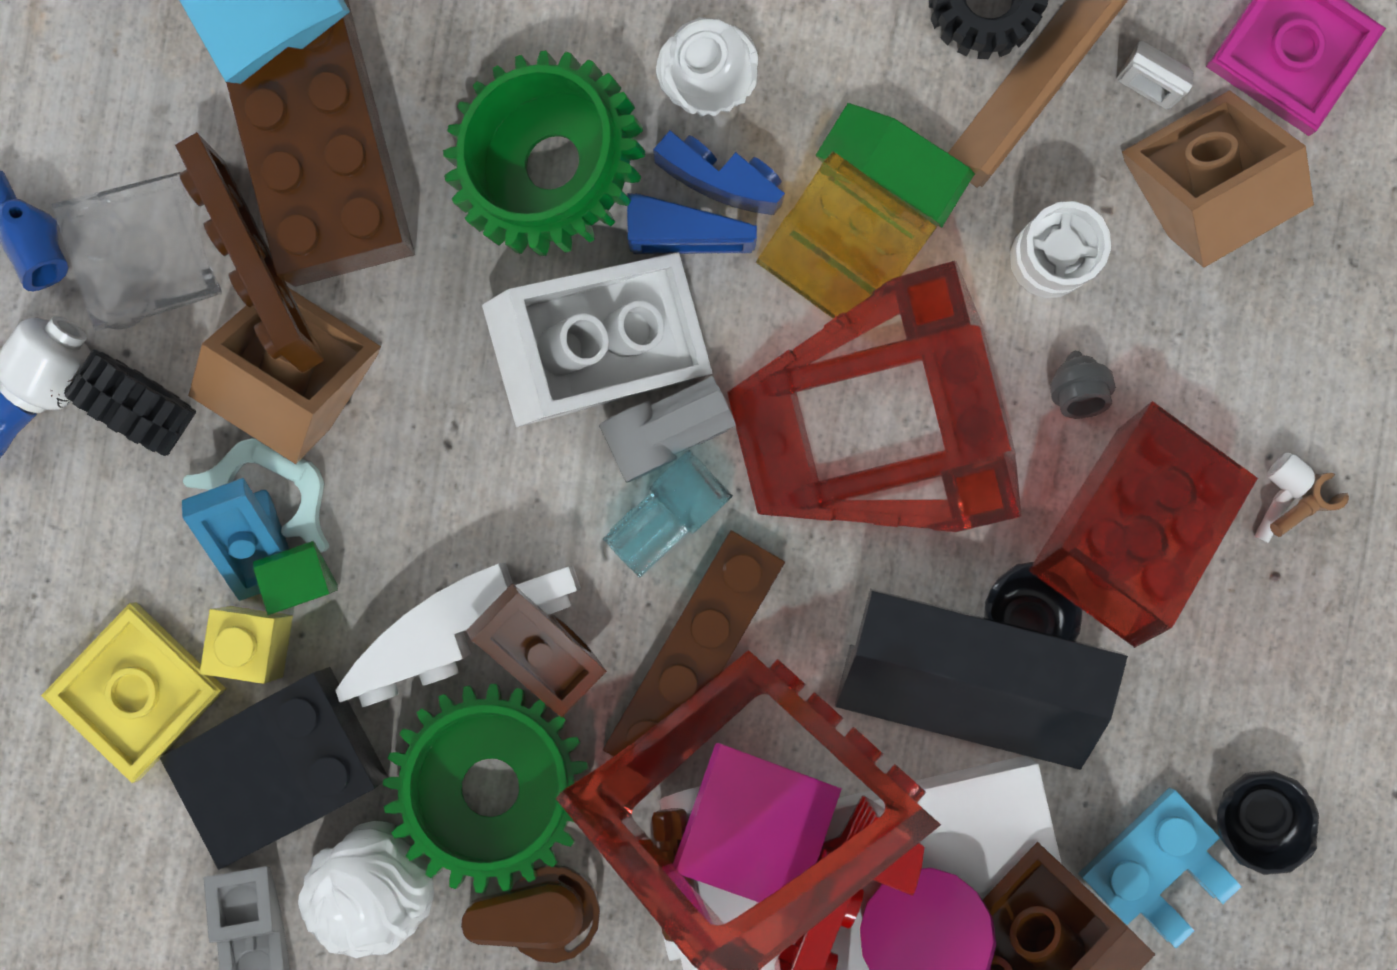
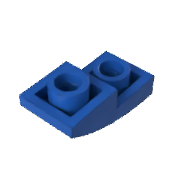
[653,130,785,215]

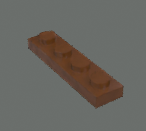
[175,132,325,373]
[603,530,785,783]

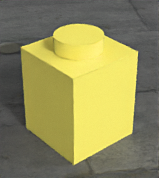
[199,606,293,684]

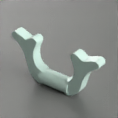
[183,438,329,553]

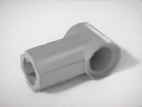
[599,376,736,483]

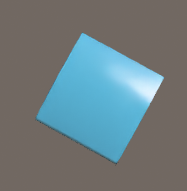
[179,0,350,84]

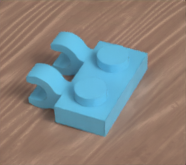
[1078,787,1242,948]

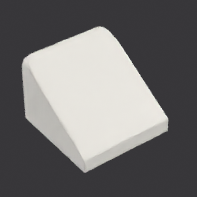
[1117,41,1193,110]

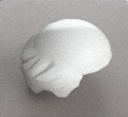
[656,17,758,117]

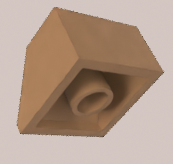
[1122,90,1314,268]
[188,287,381,464]

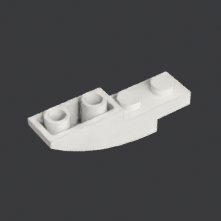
[335,563,581,707]

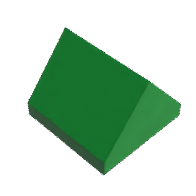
[253,541,338,615]

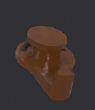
[461,865,600,963]

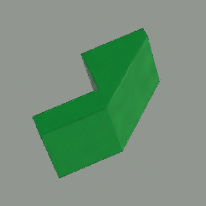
[815,103,975,228]

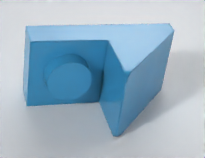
[182,478,289,601]

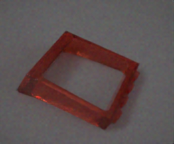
[555,650,941,970]

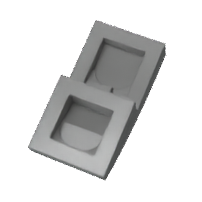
[203,866,290,970]

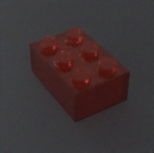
[1029,401,1258,648]

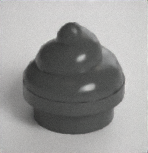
[1050,351,1116,419]

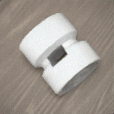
[1010,201,1111,298]

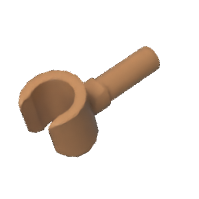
[1270,473,1349,537]

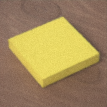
[41,602,227,784]

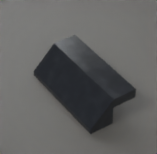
[835,588,1128,770]

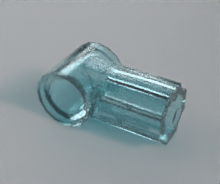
[602,450,733,578]

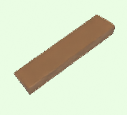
[948,0,1128,188]

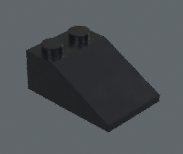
[160,667,389,870]

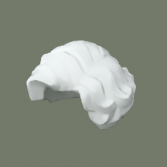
[298,821,434,958]

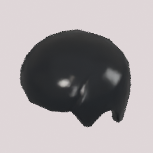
[984,561,1085,640]
[1217,770,1319,875]

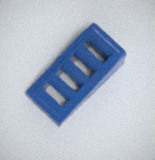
[627,193,757,254]

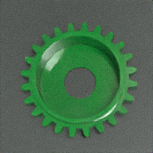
[443,50,645,256]
[383,684,591,893]

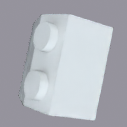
[482,252,713,427]

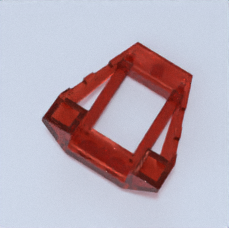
[727,261,1022,532]

